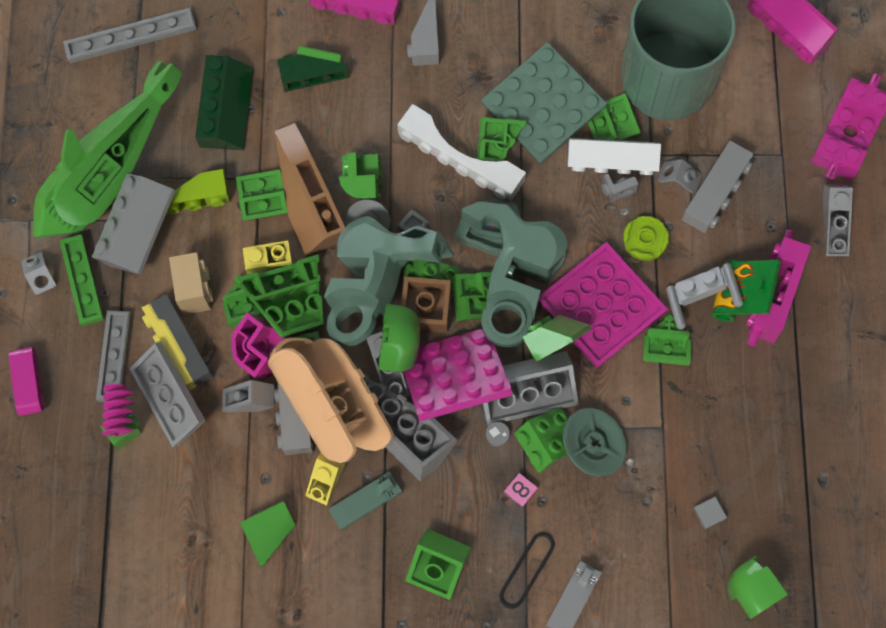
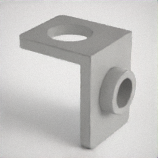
[658,159,702,193]
[21,252,56,295]

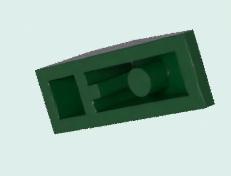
[277,54,349,92]

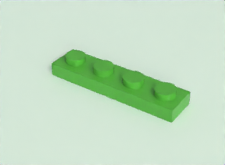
[59,234,104,327]

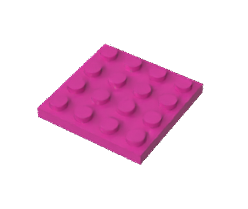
[539,242,668,369]
[403,329,513,422]

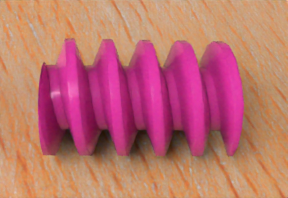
[102,384,134,437]

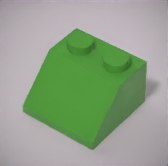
[522,315,592,362]
[405,529,471,600]

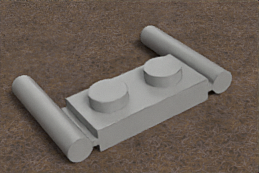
[666,263,743,330]

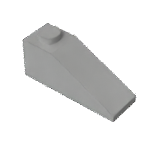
[407,0,439,66]

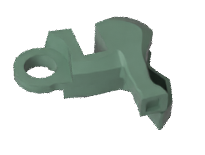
[454,201,568,347]
[324,216,455,346]

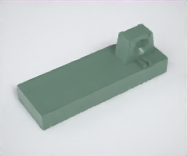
[328,471,402,531]

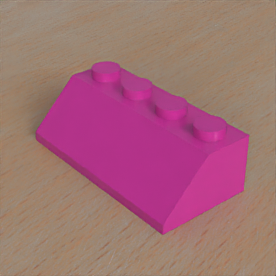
[747,0,838,65]

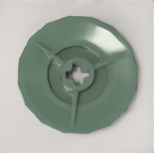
[563,408,626,477]

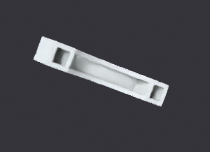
[397,104,526,201]

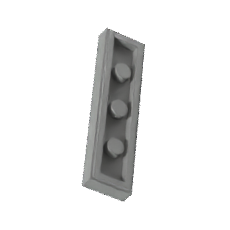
[96,310,132,402]

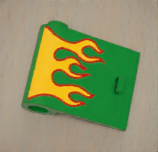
[711,259,781,322]

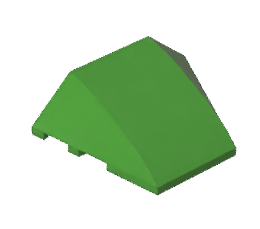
[235,254,324,338]

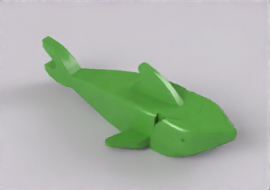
[33,61,182,238]

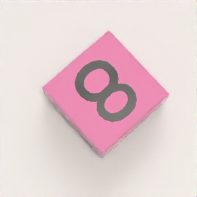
[504,473,538,508]

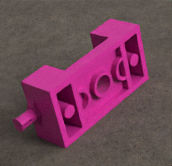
[811,73,886,181]
[746,230,811,346]

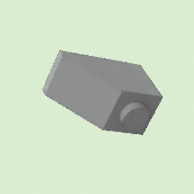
[222,380,275,413]

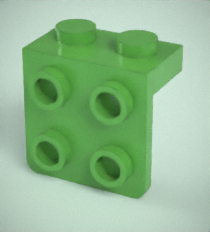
[514,408,568,474]

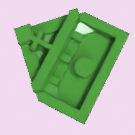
[222,275,264,328]
[643,314,691,366]

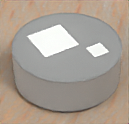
[486,422,510,447]

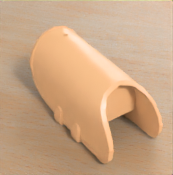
[268,337,394,463]

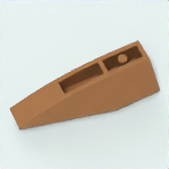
[274,123,345,257]

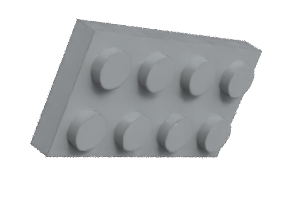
[130,342,205,448]

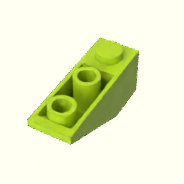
[166,169,230,215]

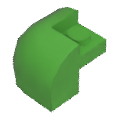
[339,153,382,200]
[379,304,420,372]
[728,556,788,619]

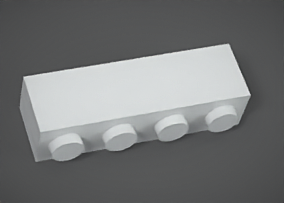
[567,138,661,175]

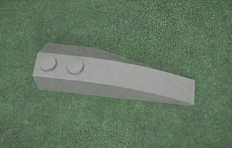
[363,373,457,482]

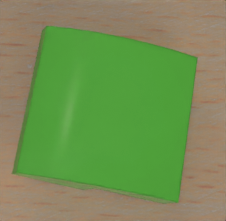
[588,93,642,141]
[236,169,288,221]

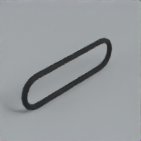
[499,533,554,609]

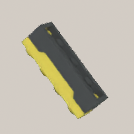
[142,294,213,391]

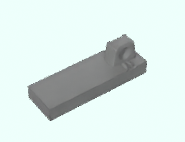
[545,561,602,628]

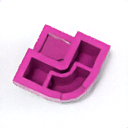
[230,312,287,379]

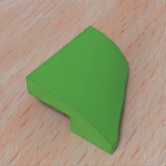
[476,117,526,162]
[451,272,492,321]
[240,501,296,567]

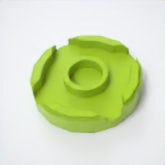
[623,216,669,261]

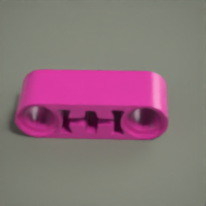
[9,347,44,416]

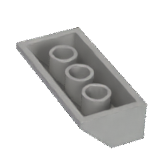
[92,173,176,275]
[482,351,579,426]

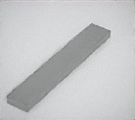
[63,7,197,64]

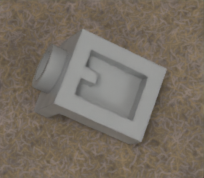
[601,174,638,203]

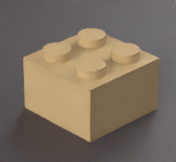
[169,252,214,315]

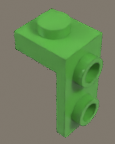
[403,260,459,290]

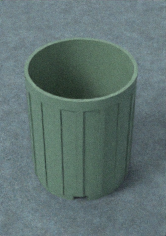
[621,0,735,121]

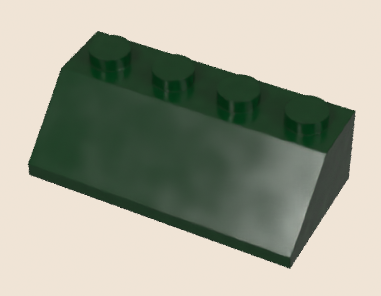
[195,55,253,150]

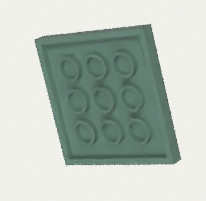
[481,42,607,165]

